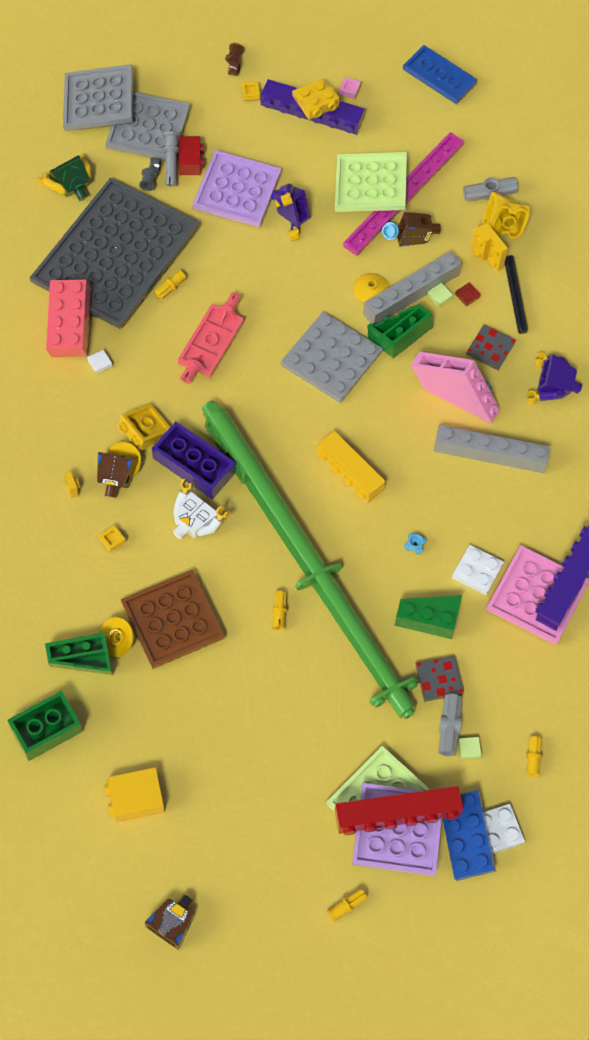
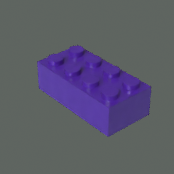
[152,421,236,500]

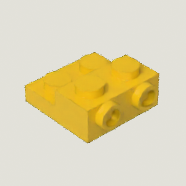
[292,78,340,120]
[470,223,508,271]
[118,403,170,451]

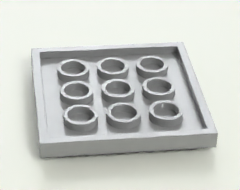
[63,64,133,131]
[105,92,190,161]
[281,311,383,404]

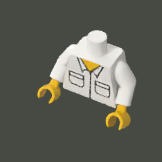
[173,479,230,539]

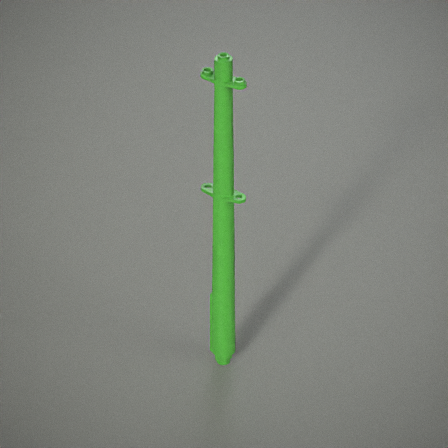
[202,401,418,719]

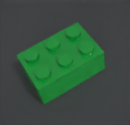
[7,691,83,761]

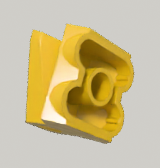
[482,192,530,239]

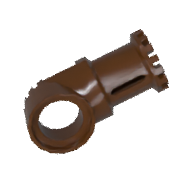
[225,42,244,76]

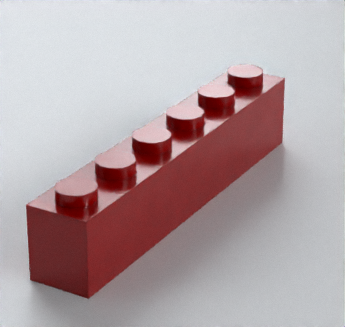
[334,786,463,835]

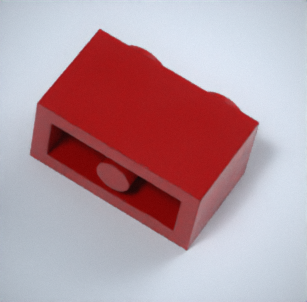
[179,136,204,175]

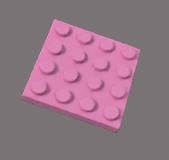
[486,545,589,645]

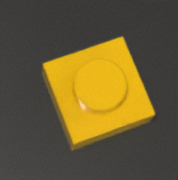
[241,81,260,101]
[64,471,80,498]
[98,525,126,553]

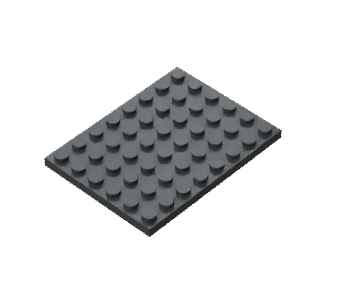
[30,177,199,329]

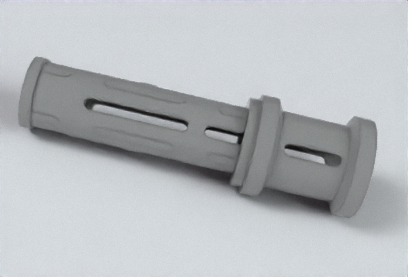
[163,131,179,187]

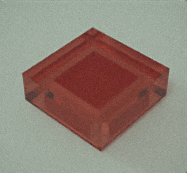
[455,282,481,307]

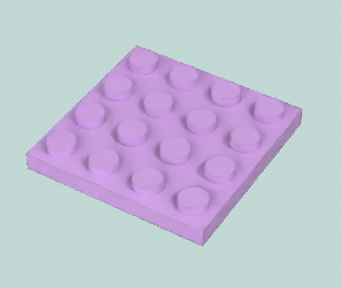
[193,150,282,228]
[352,783,442,877]

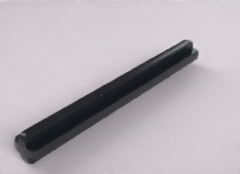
[505,255,528,334]

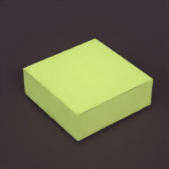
[427,283,453,307]
[458,737,481,760]

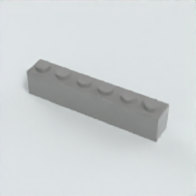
[363,251,462,324]
[434,425,550,473]

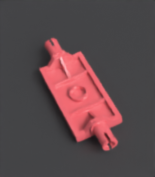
[178,292,244,384]

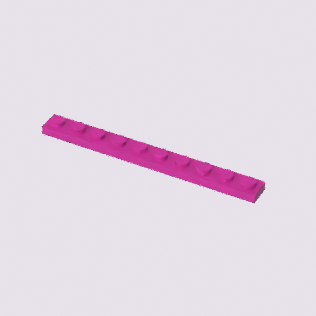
[343,132,464,256]

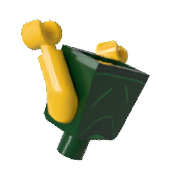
[37,153,91,201]

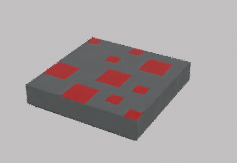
[466,325,516,371]
[415,656,464,702]

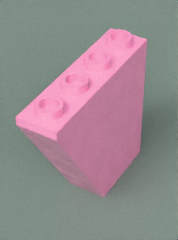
[411,352,500,423]

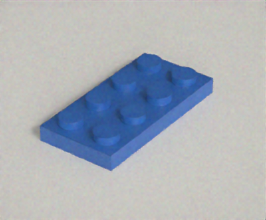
[403,45,477,105]
[443,790,496,881]

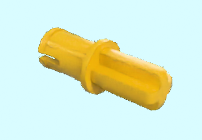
[154,270,186,299]
[272,591,287,630]
[526,736,542,777]
[327,889,367,922]

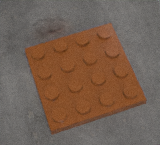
[121,570,225,669]

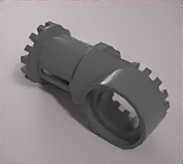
[139,157,161,191]

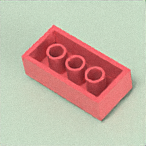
[46,280,91,357]

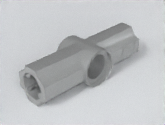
[463,177,518,202]
[438,694,462,757]

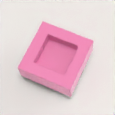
[339,77,361,99]

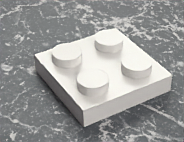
[452,545,504,596]
[484,804,525,854]

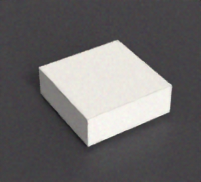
[87,349,112,374]

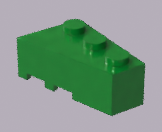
[367,304,433,359]
[394,595,462,639]
[45,632,112,675]

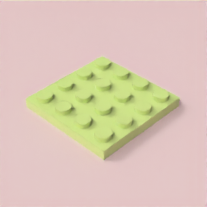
[334,152,407,212]
[326,746,430,812]

